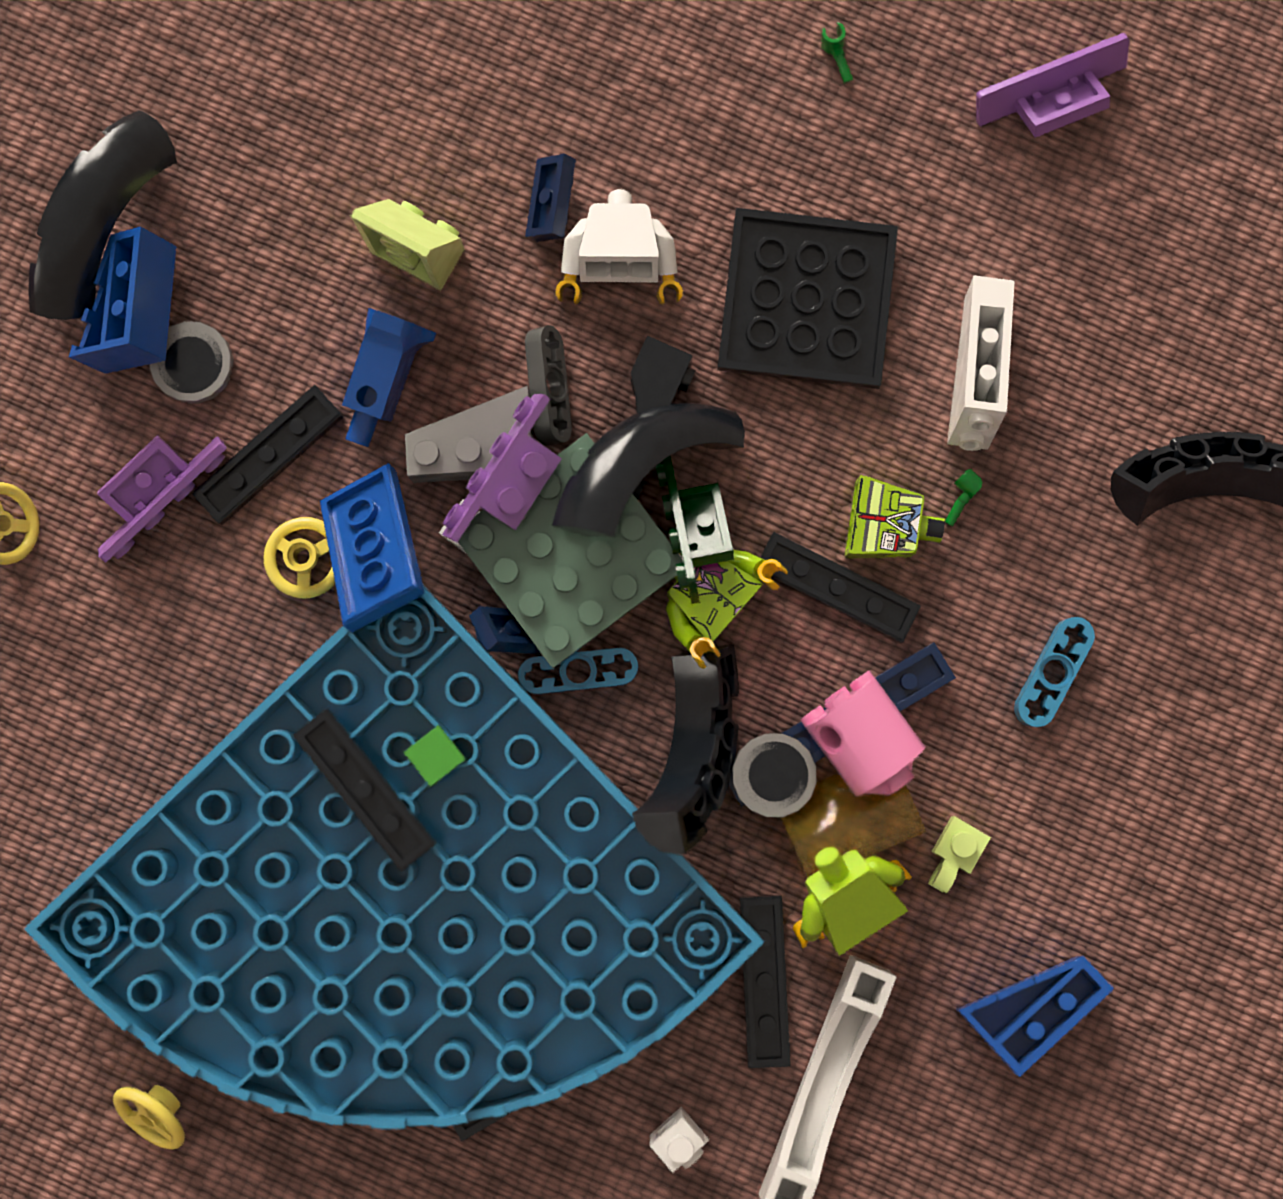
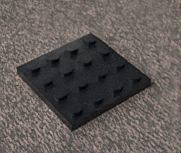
[717,208,898,389]

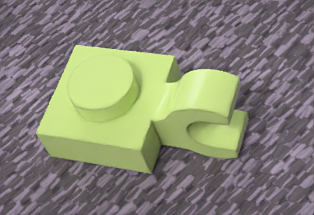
[928,816,991,893]

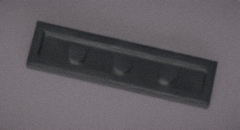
[192,385,344,525]
[760,532,921,643]
[293,708,437,872]
[739,895,791,1068]

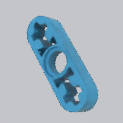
[1014,617,1095,727]
[518,648,638,695]

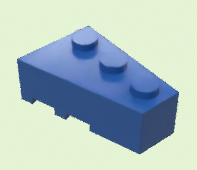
[68,227,176,374]
[956,956,1114,1077]

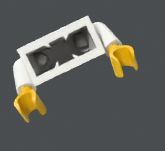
[556,190,683,305]

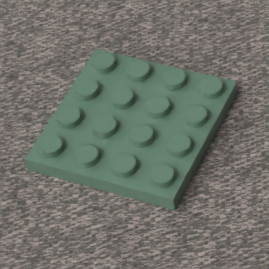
[458,433,683,669]

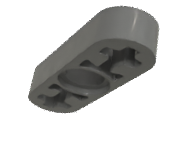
[525,325,572,446]

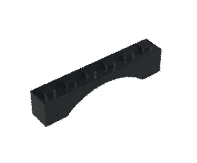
[630,336,696,501]

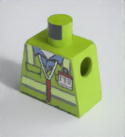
[844,475,945,558]

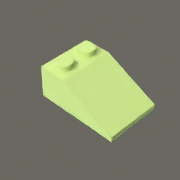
[351,199,465,291]

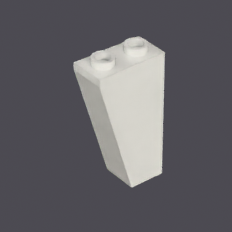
[947,275,1015,451]

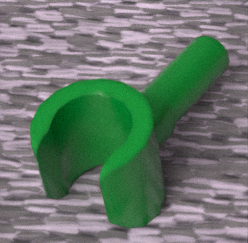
[821,22,853,84]
[945,469,982,527]

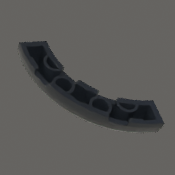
[28,110,177,320]
[552,403,745,537]
[1110,432,1283,526]
[632,644,739,855]

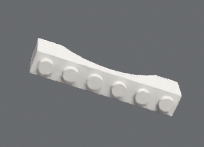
[759,954,896,1199]

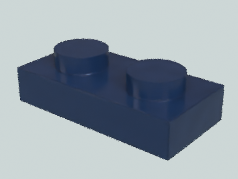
[525,154,576,242]
[469,606,541,654]

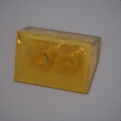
[779,773,927,879]

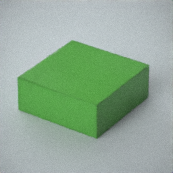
[404,725,466,787]

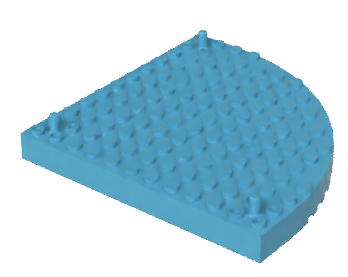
[24,584,764,1129]

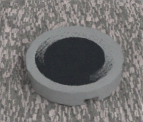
[149,321,234,404]
[732,734,816,817]

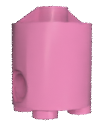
[800,670,925,797]

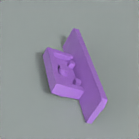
[976,33,1129,138]
[442,394,562,543]
[97,435,227,563]

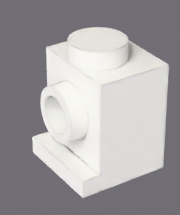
[650,1107,709,1173]

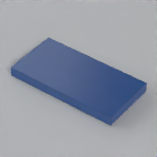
[320,463,425,633]

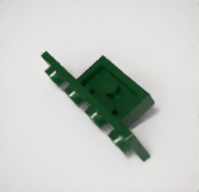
[656,455,734,604]

